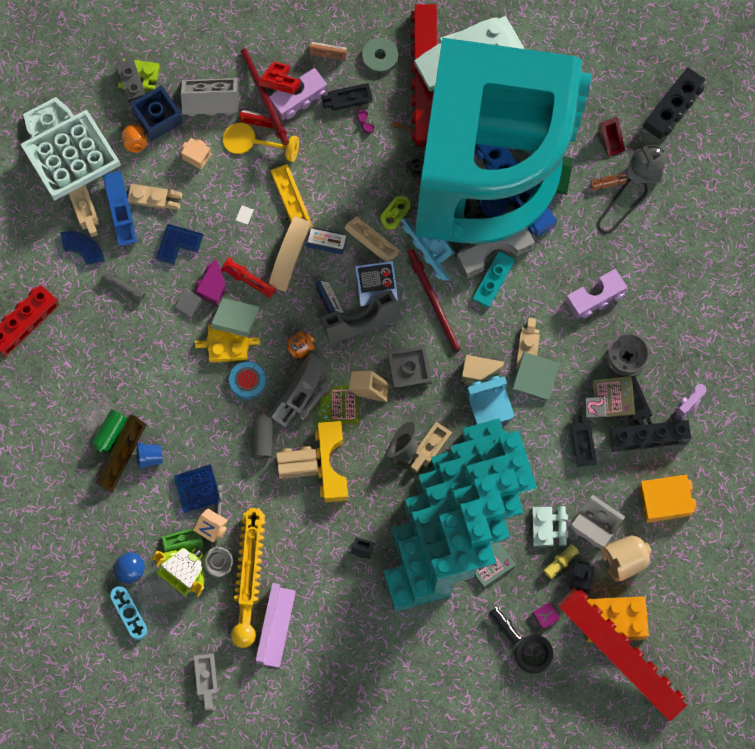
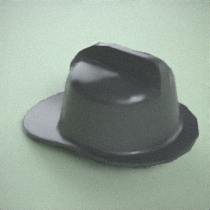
[387,422,418,464]

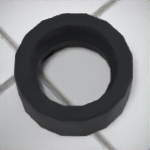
[515,635,553,674]

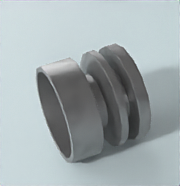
[606,333,649,377]

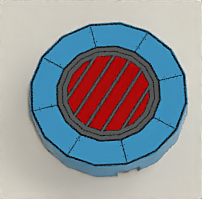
[228,361,267,400]

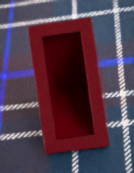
[597,117,626,157]

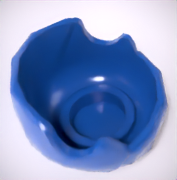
[480,197,509,217]
[114,552,145,584]

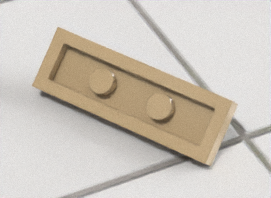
[344,216,400,262]

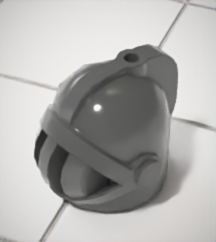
[627,145,667,183]

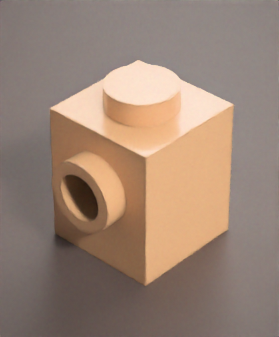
[181,138,211,170]

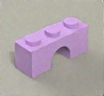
[269,68,327,120]
[565,269,627,320]

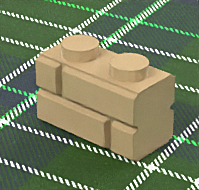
[277,446,318,479]

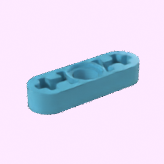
[110,587,147,640]

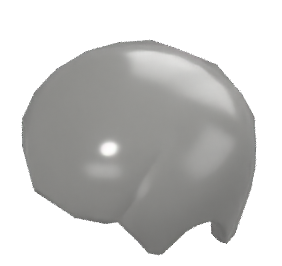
[203,547,233,577]

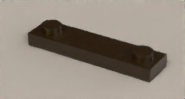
[96,415,147,493]

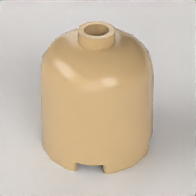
[601,535,651,582]

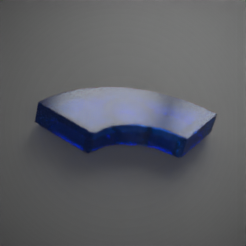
[60,231,105,265]

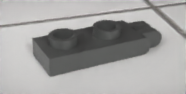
[115,53,146,102]

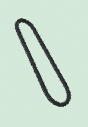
[597,179,648,233]

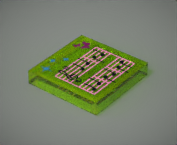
[320,386,359,425]

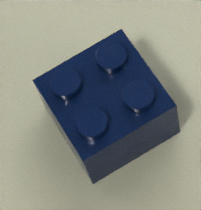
[130,85,183,141]

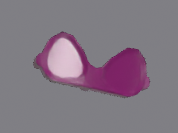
[358,110,375,134]

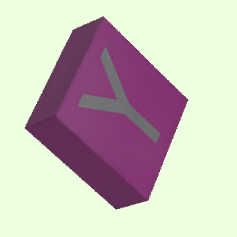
[533,602,560,629]

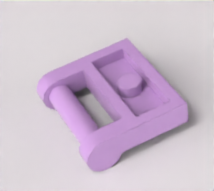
[674,384,706,421]

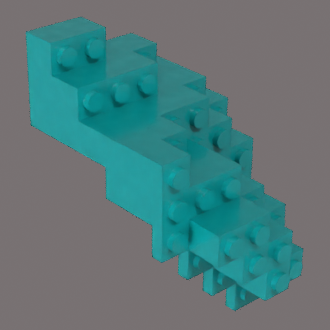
[383,418,537,612]

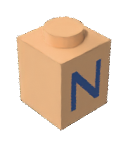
[193,509,228,542]

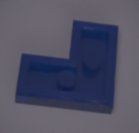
[156,224,204,265]

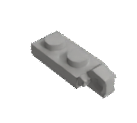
[194,653,218,711]

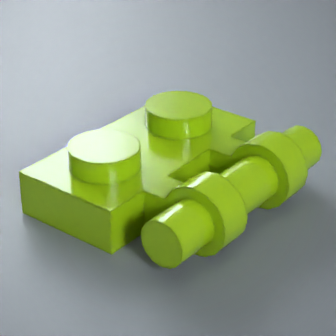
[118,58,160,94]

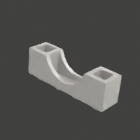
[456,229,535,279]

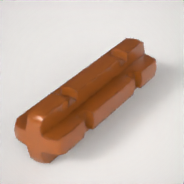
[590,173,627,191]

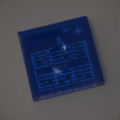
[174,464,222,513]

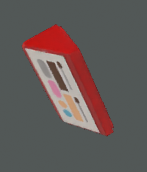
[239,110,279,129]

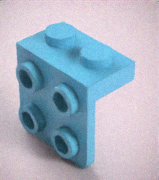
[467,376,514,424]

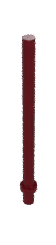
[240,48,289,146]

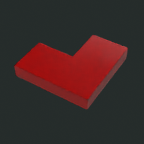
[259,61,300,94]

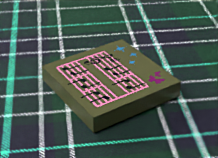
[593,376,635,419]

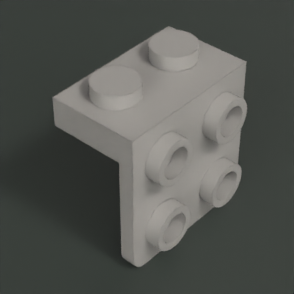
[570,495,625,549]

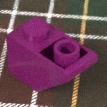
[195,259,226,306]

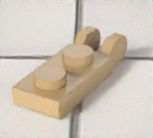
[128,184,182,210]

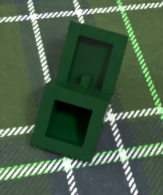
[556,156,573,195]

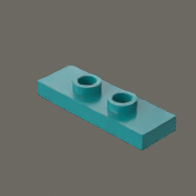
[472,251,515,308]

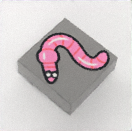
[586,397,607,418]

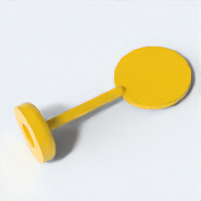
[223,123,299,162]

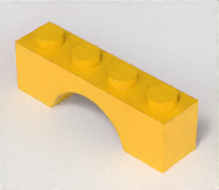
[315,421,348,502]

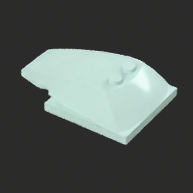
[414,16,525,91]
[21,97,121,201]

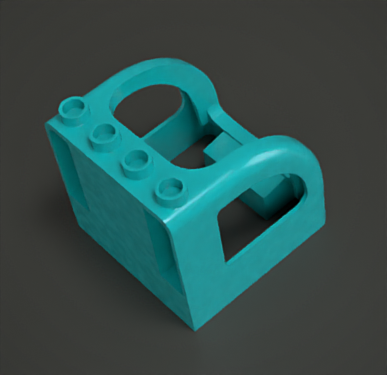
[415,37,592,244]

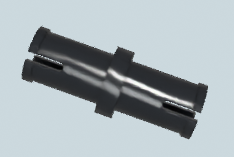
[488,607,523,645]

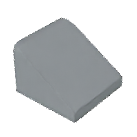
[176,289,202,317]

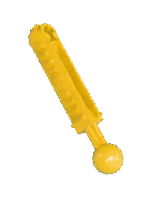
[231,508,265,648]

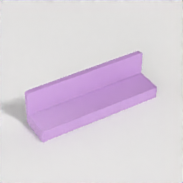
[256,583,296,668]

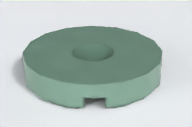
[362,38,399,73]

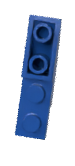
[102,171,137,247]

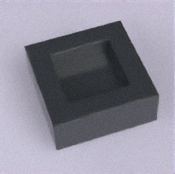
[351,537,374,559]

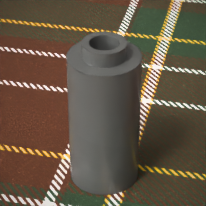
[253,414,273,459]

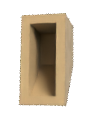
[461,355,504,386]
[349,371,390,402]

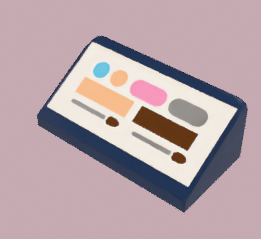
[306,227,347,254]
[316,280,345,315]

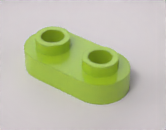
[381,196,411,230]

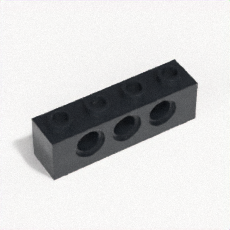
[643,67,705,140]
[609,420,692,452]

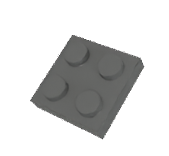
[387,345,432,390]

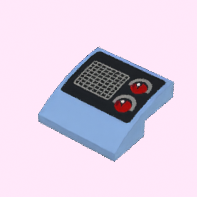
[355,261,398,307]

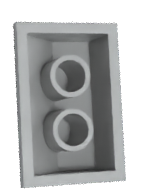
[181,78,238,116]

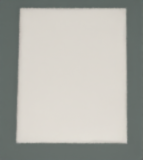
[236,206,254,224]

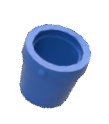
[136,442,162,469]

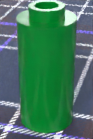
[92,409,128,453]

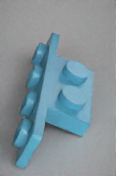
[401,218,455,281]

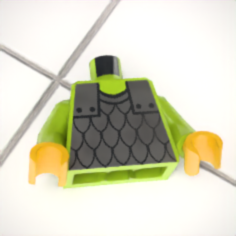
[150,548,205,597]

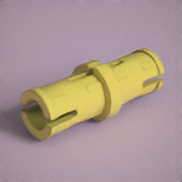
[543,544,580,580]

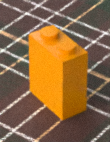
[639,475,696,523]

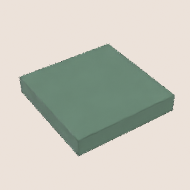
[211,298,259,337]
[512,352,560,400]

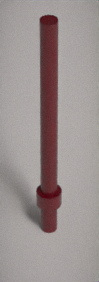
[407,249,461,352]

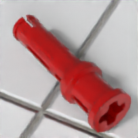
[221,257,276,299]

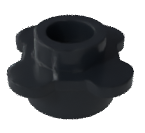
[406,156,424,177]

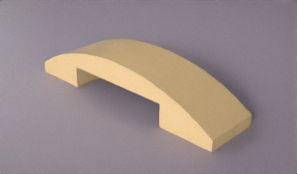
[269,216,312,292]

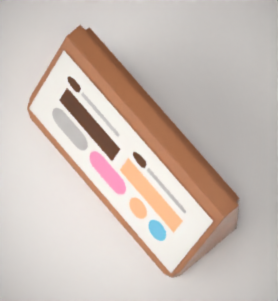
[309,42,348,61]

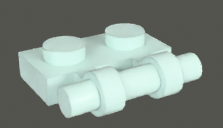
[532,506,568,547]

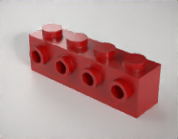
[0,285,59,358]

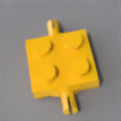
[195,324,260,363]

